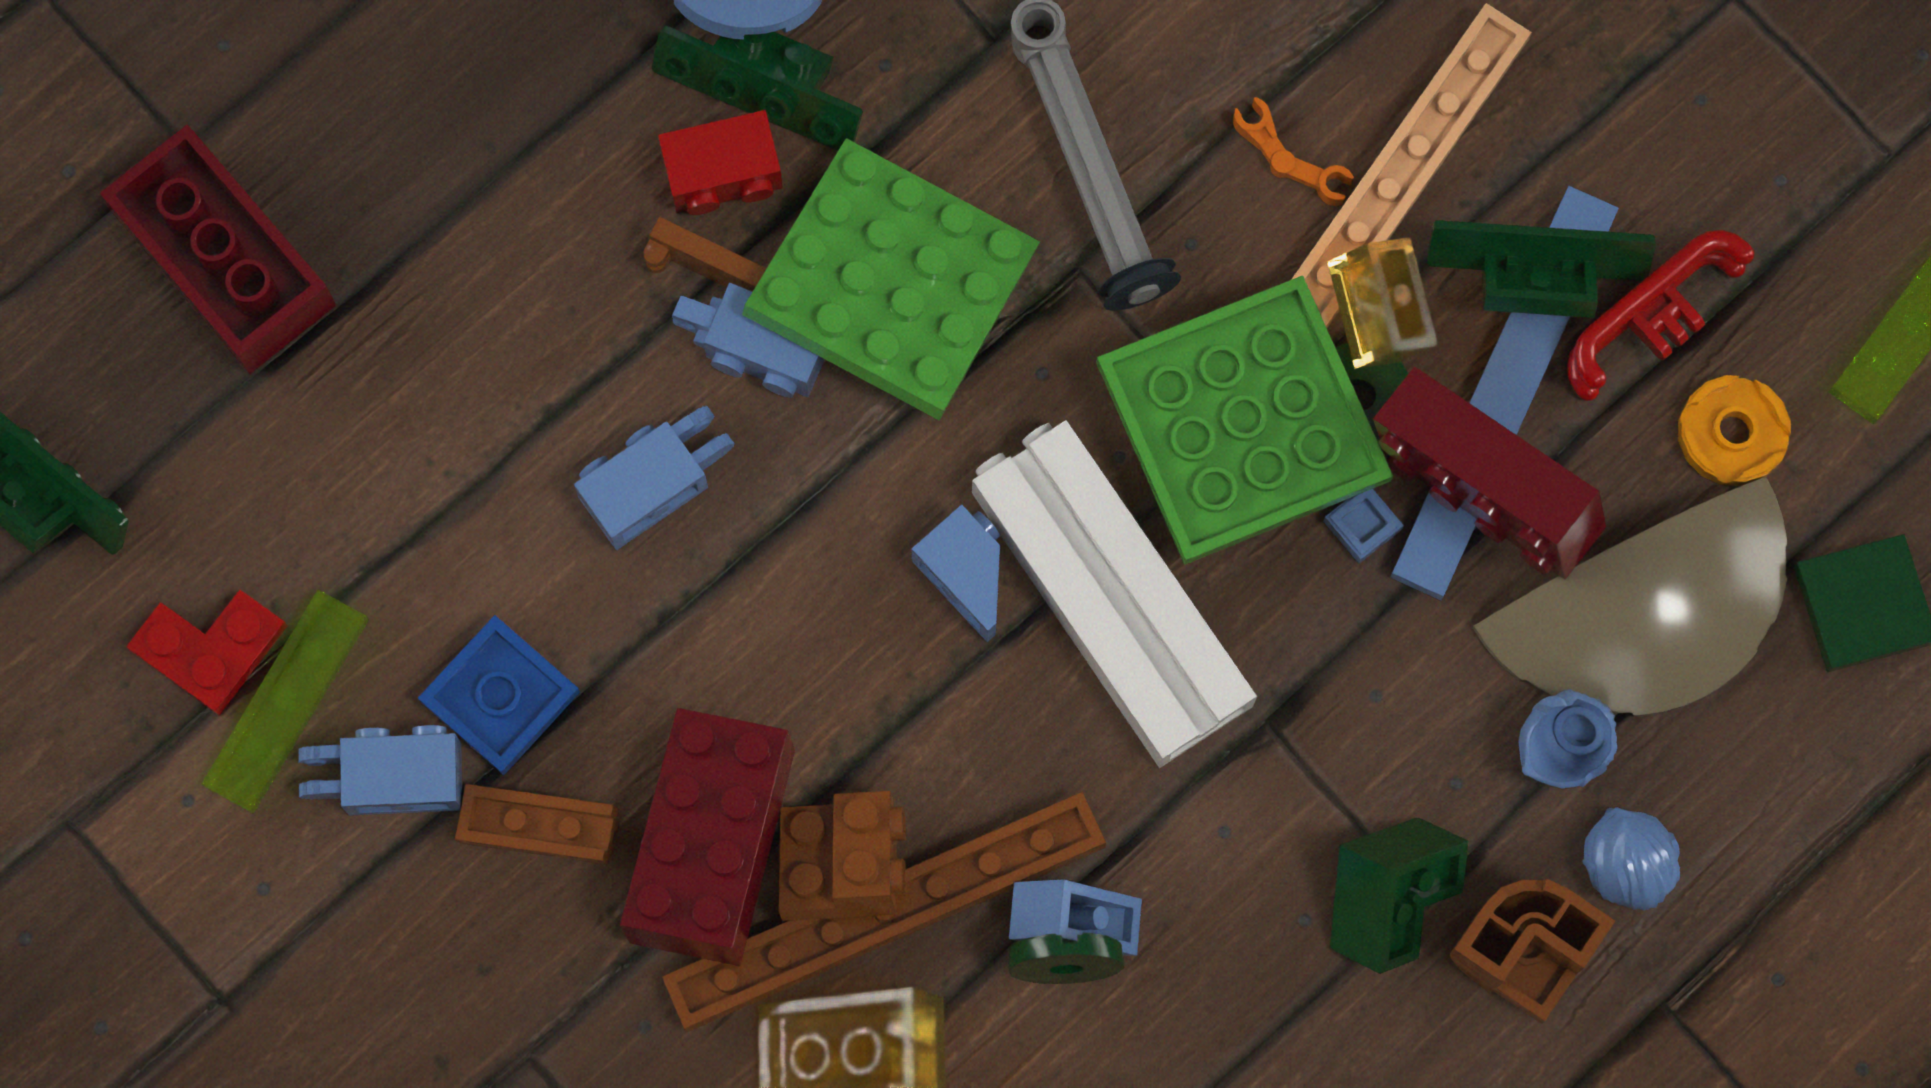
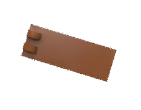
[644,217,767,292]
[455,784,619,865]

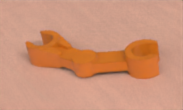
[1233,97,1354,206]

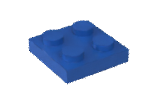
[418,615,580,776]

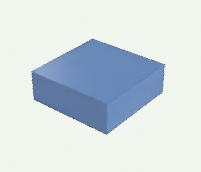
[1323,489,1404,563]

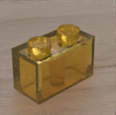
[1327,238,1438,369]

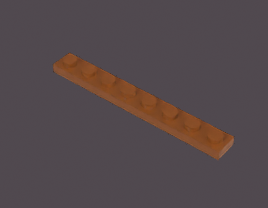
[662,792,1106,1033]

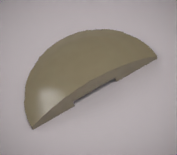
[1473,477,1787,717]

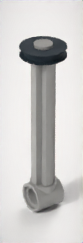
[1011,0,1181,311]

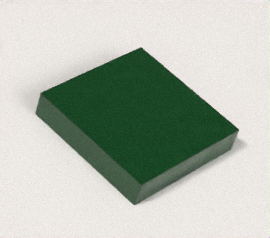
[1793,534,1931,673]

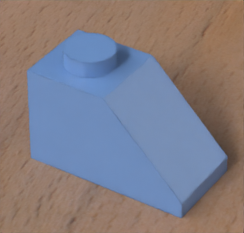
[912,504,1000,642]
[1009,880,1142,956]

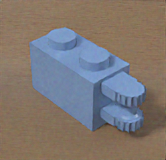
[574,406,734,551]
[299,725,462,816]

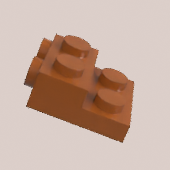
[779,791,906,921]

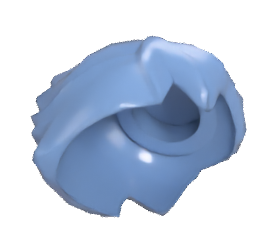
[1518,689,1617,789]
[1582,807,1680,910]

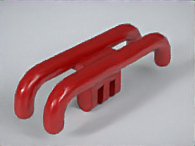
[1567,230,1754,401]

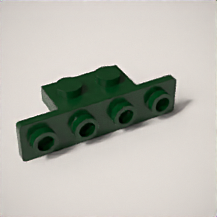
[651,26,863,151]
[1427,220,1656,318]
[0,412,129,555]

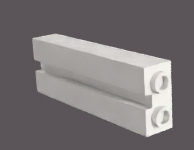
[972,420,1257,768]

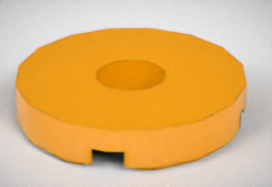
[1678,375,1791,486]

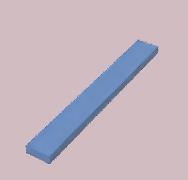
[1390,186,1619,600]

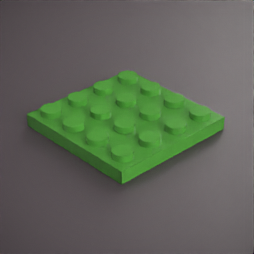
[742,138,1040,421]
[1096,275,1393,565]

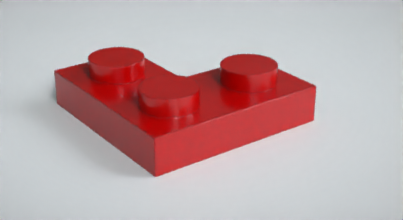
[126,590,288,715]

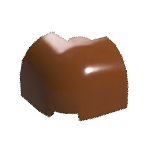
[1450,879,1615,1024]

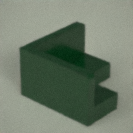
[1330,818,1469,974]

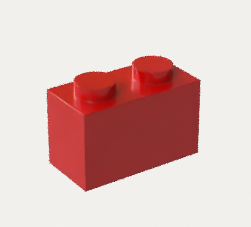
[658,110,783,215]

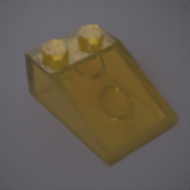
[759,987,946,1088]

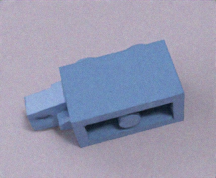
[672,282,825,398]

